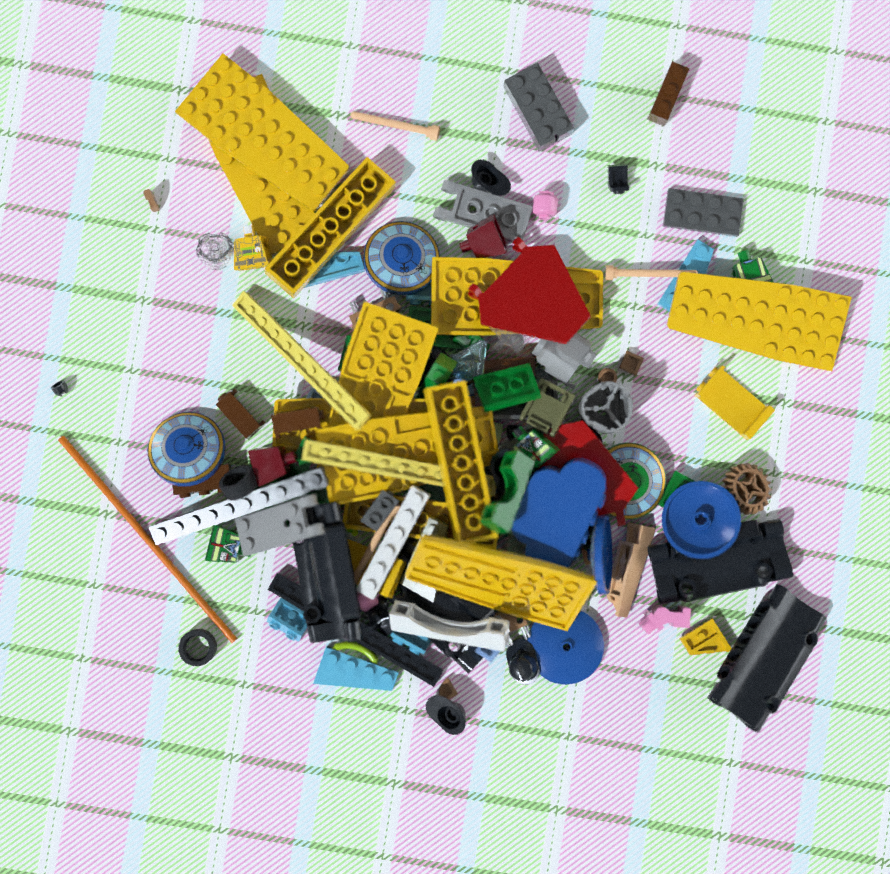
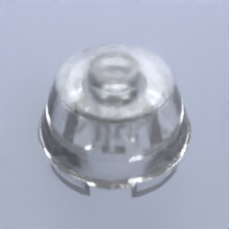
[196,232,234,270]

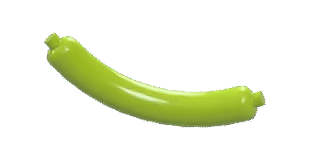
[333,641,378,664]

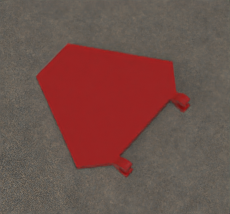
[468,237,591,345]
[533,420,638,526]

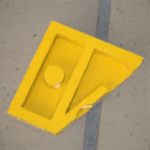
[679,618,731,655]

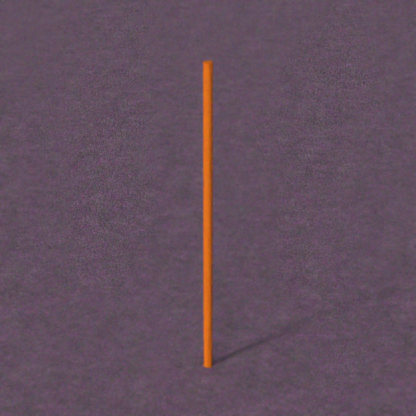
[58,435,238,643]

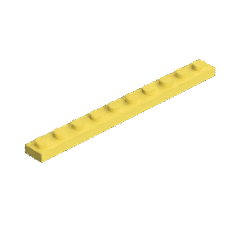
[232,291,371,430]
[301,440,496,496]

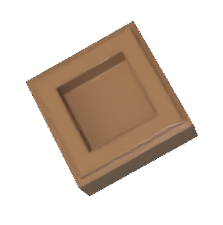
[619,351,644,376]

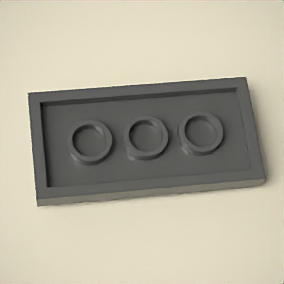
[663,188,744,237]

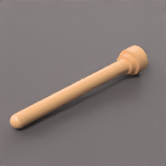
[350,111,440,141]
[606,265,698,280]
[354,503,401,584]

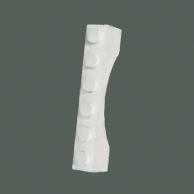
[356,485,432,600]
[389,600,509,652]

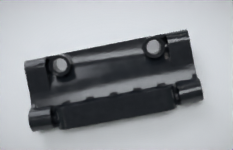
[288,501,363,643]
[647,518,793,605]
[387,537,510,674]
[707,584,827,733]

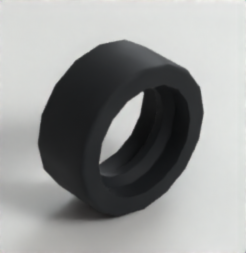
[219,465,258,501]
[178,629,217,666]

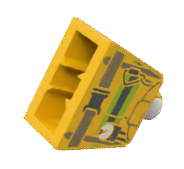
[234,225,273,271]

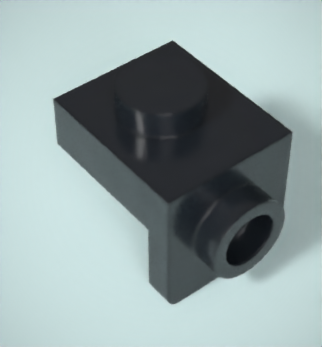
[608,164,629,194]
[365,610,393,636]

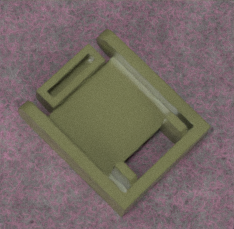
[519,378,576,437]

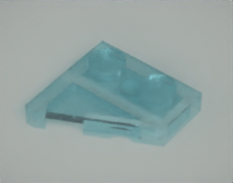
[448,340,487,380]

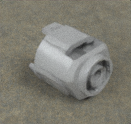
[532,333,596,390]
[578,381,633,434]

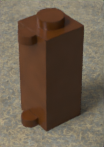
[215,389,266,440]
[271,406,325,439]

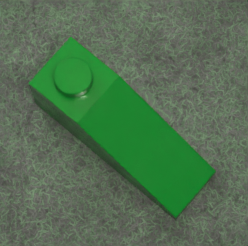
[416,353,458,399]

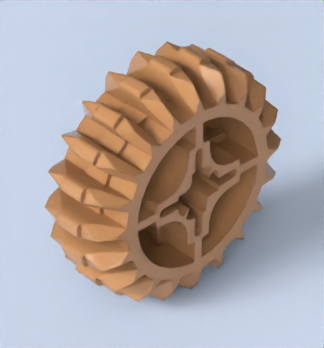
[722,463,773,515]

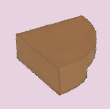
[143,189,160,213]
[439,677,458,699]

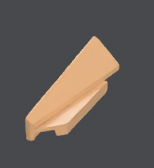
[607,522,655,617]

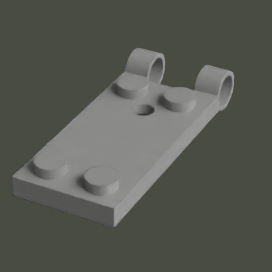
[433,180,533,241]
[235,494,325,557]

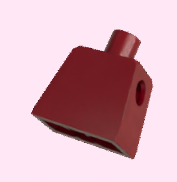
[459,214,508,258]
[248,446,298,487]

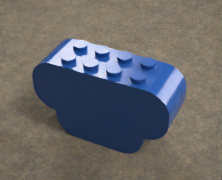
[512,458,606,568]

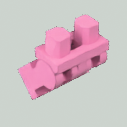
[638,605,691,635]

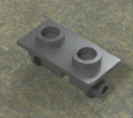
[360,490,399,532]

